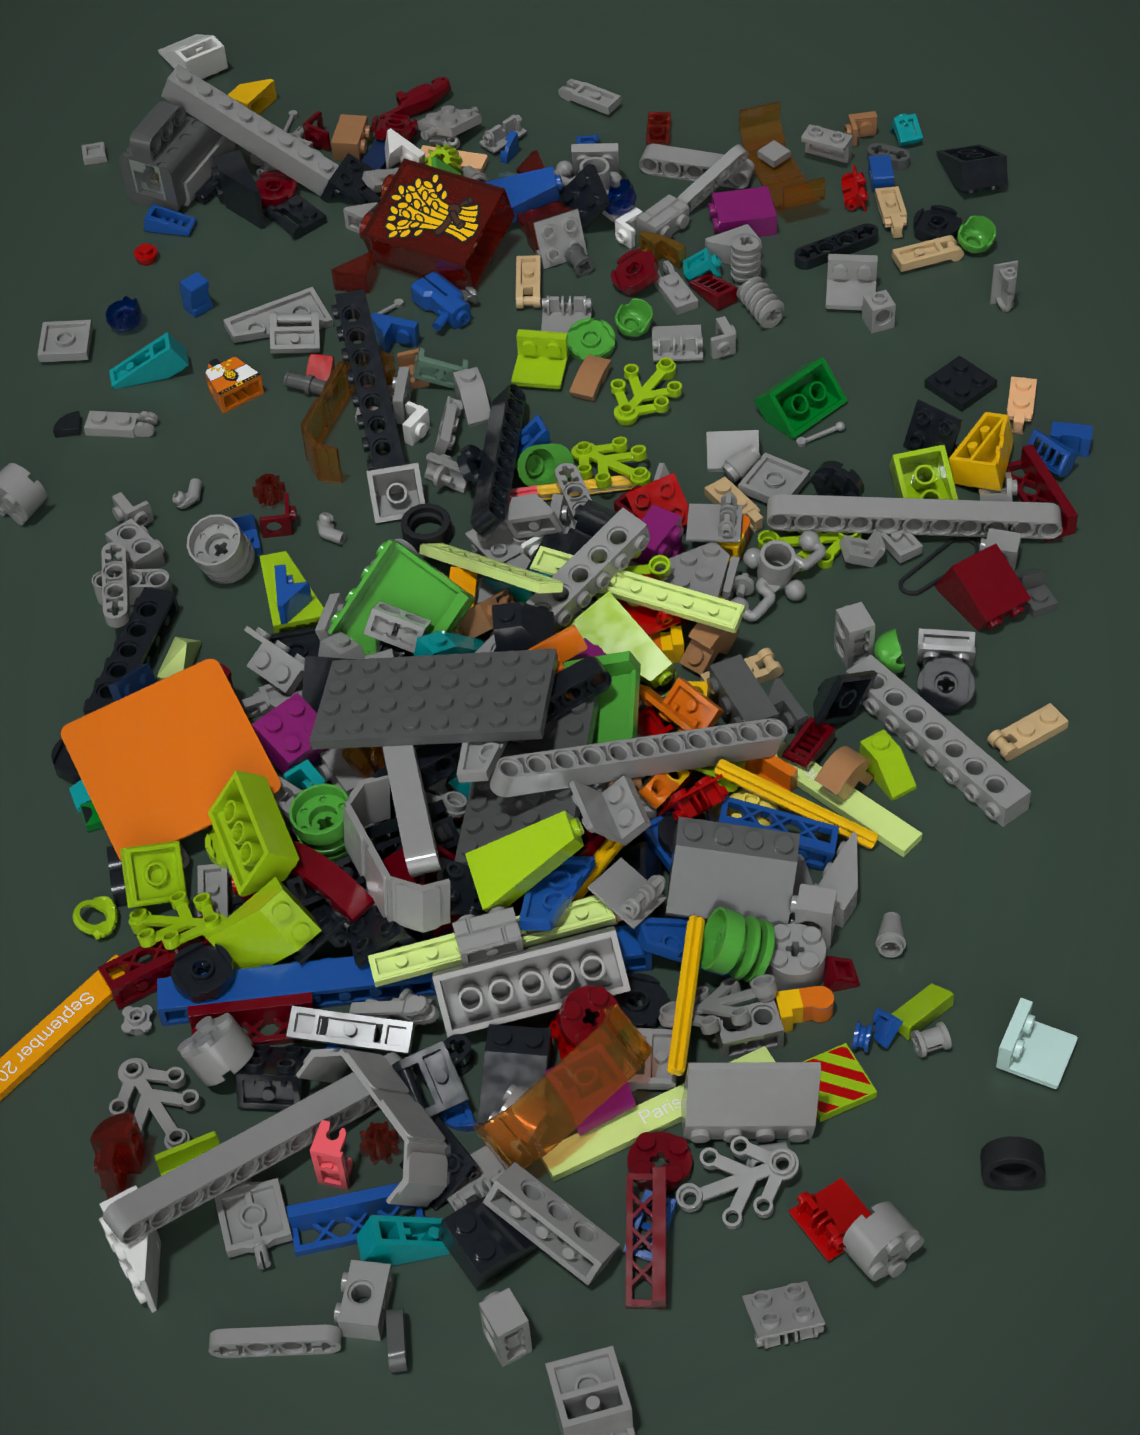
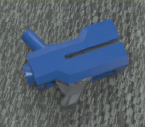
[411,272,478,331]

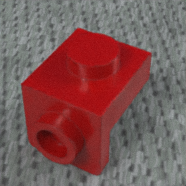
[637,706,674,737]

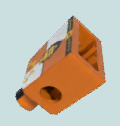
[205,357,264,414]

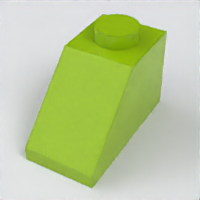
[859,729,916,801]

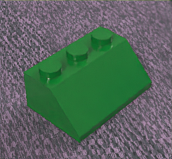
[753,357,848,439]

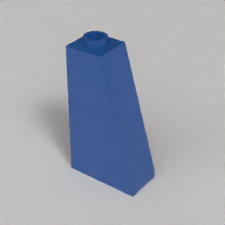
[470,166,563,237]

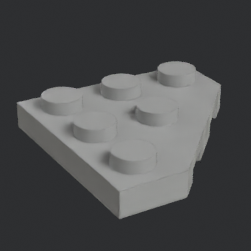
[651,542,730,597]

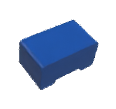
[868,155,894,192]
[179,272,213,318]
[1050,421,1093,457]

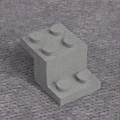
[545,1345,635,1435]

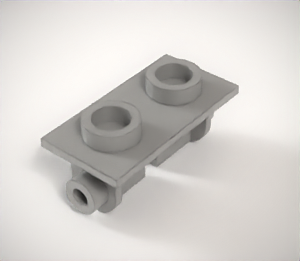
[479,114,528,154]
[990,260,1018,312]

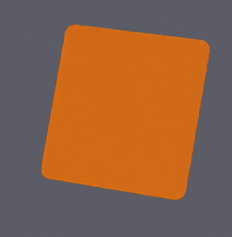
[61,659,281,860]

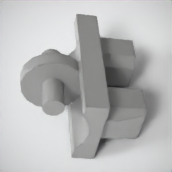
[424,452,469,493]
[719,556,755,601]

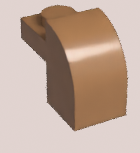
[679,623,740,674]
[814,746,874,800]

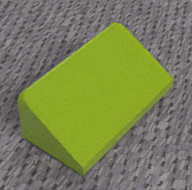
[892,983,954,1040]

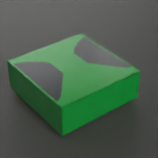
[80,801,104,832]

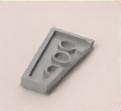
[223,287,333,343]
[457,741,508,783]

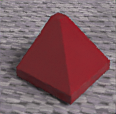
[823,956,860,992]

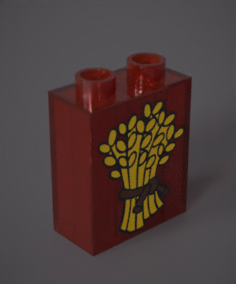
[359,158,515,290]

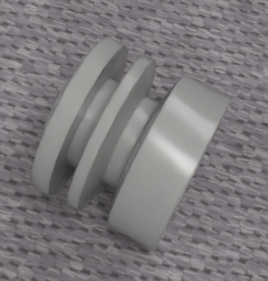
[187,514,255,584]

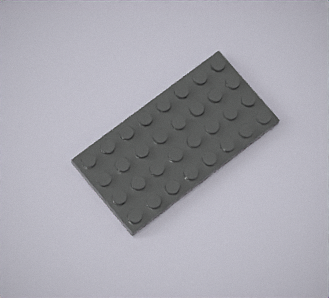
[309,649,558,750]
[455,694,600,866]

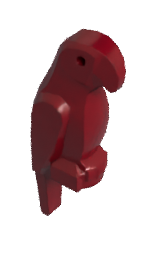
[379,77,451,119]

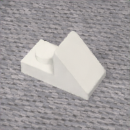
[385,128,425,169]

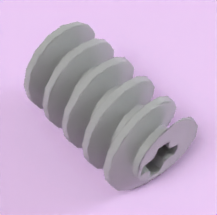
[731,234,762,287]
[736,277,785,329]

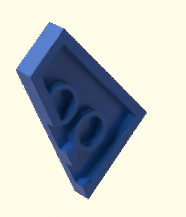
[519,856,596,931]
[634,917,730,978]

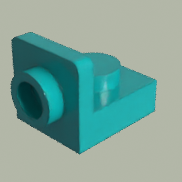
[889,113,923,147]
[683,247,722,281]
[283,759,327,790]

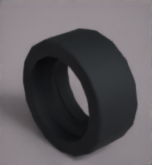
[401,503,452,552]
[980,1136,1045,1191]

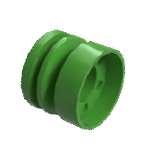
[289,783,348,861]
[700,907,775,983]

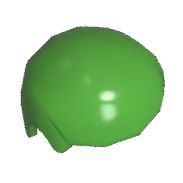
[957,215,996,254]
[614,298,653,337]
[873,628,905,674]

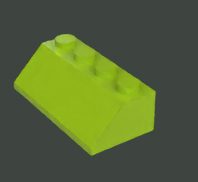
[208,770,299,897]

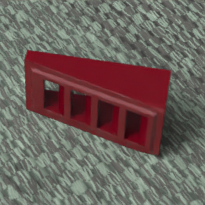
[689,272,738,311]
[782,717,836,769]

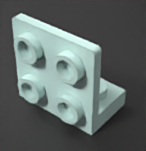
[996,998,1078,1089]

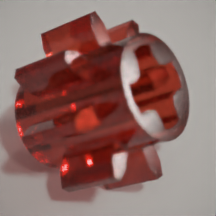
[252,474,286,506]
[359,1121,399,1163]

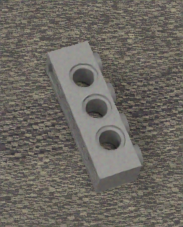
[482,1162,620,1285]

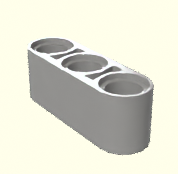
[92,569,173,605]

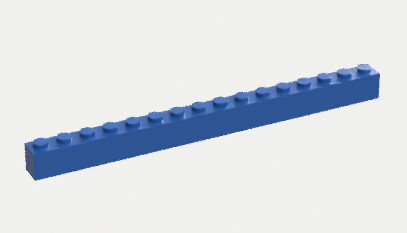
[157,924,652,1026]

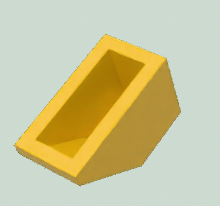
[228,79,277,115]

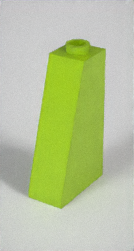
[259,551,324,633]
[566,591,676,689]
[465,811,584,913]

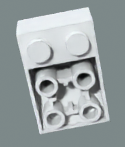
[158,34,228,79]
[99,1185,161,1313]

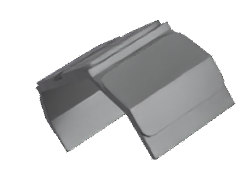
[343,775,450,932]
[296,1048,448,1207]

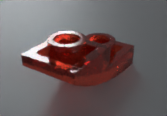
[646,112,671,145]

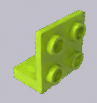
[511,329,569,389]

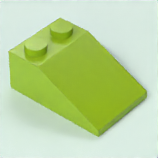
[889,445,958,500]
[206,876,322,969]

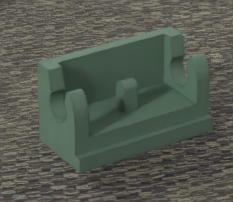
[412,347,468,389]

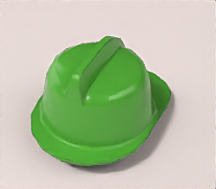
[515,443,574,486]

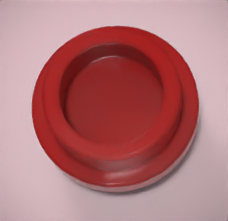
[134,243,158,265]

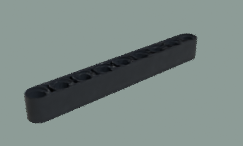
[470,384,526,537]
[372,656,612,806]

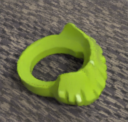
[72,896,118,940]

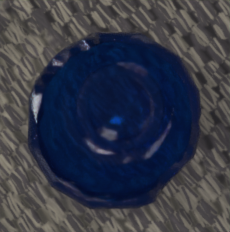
[605,179,637,216]
[105,296,142,332]

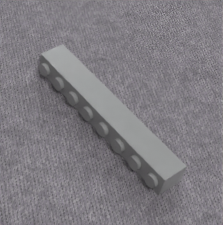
[161,64,339,196]

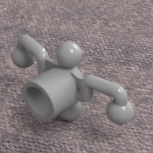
[555,157,635,222]
[731,531,826,622]

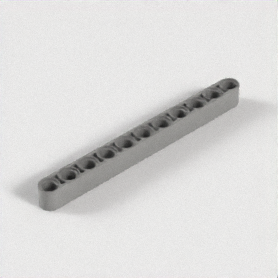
[767,494,1062,539]
[364,648,441,878]
[489,718,788,797]
[103,1052,417,1244]

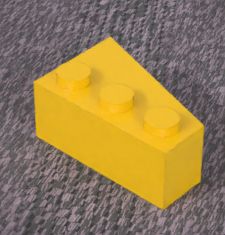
[949,412,1014,491]

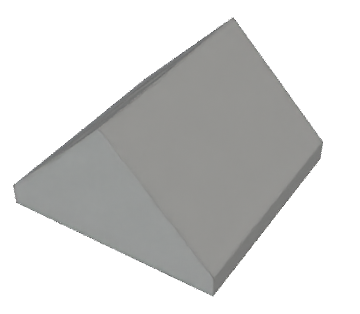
[706,430,759,472]
[366,463,425,523]

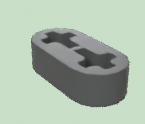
[867,143,910,171]
[386,1308,408,1373]

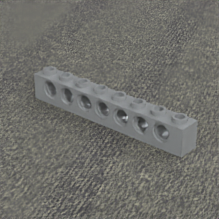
[475,508,651,653]
[846,655,1031,827]

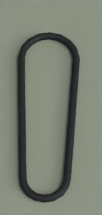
[898,536,979,595]

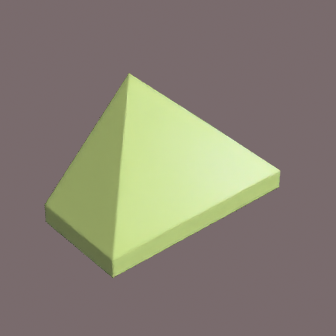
[156,637,202,681]

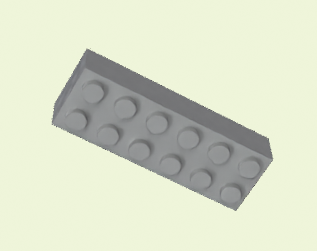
[432,926,631,1038]

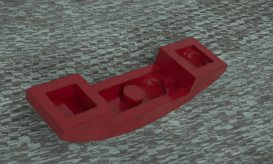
[288,841,375,923]

